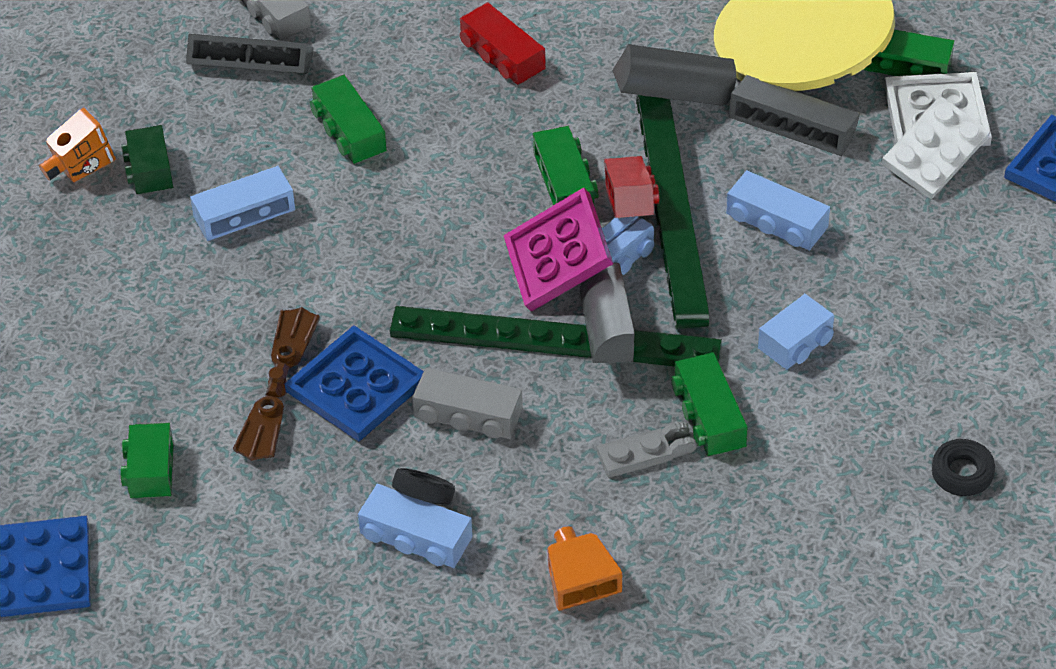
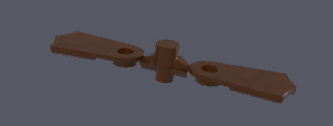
[233,306,320,461]

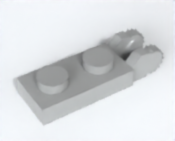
[596,421,698,478]

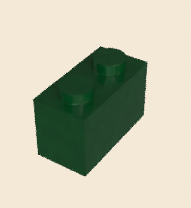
[121,125,174,195]

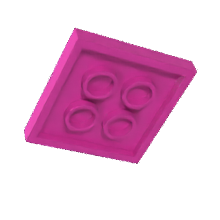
[503,188,614,311]

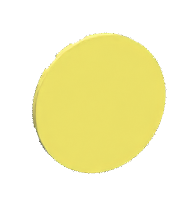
[714,0,895,91]

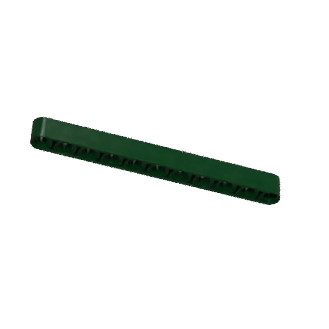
[635,95,709,330]

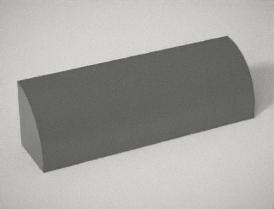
[186,34,314,74]
[612,44,736,106]
[729,75,860,157]
[580,263,634,363]

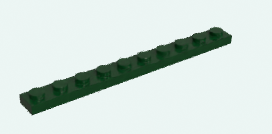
[389,306,722,367]

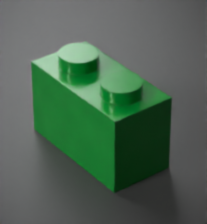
[121,423,174,498]

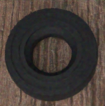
[932,439,995,496]
[392,468,455,505]

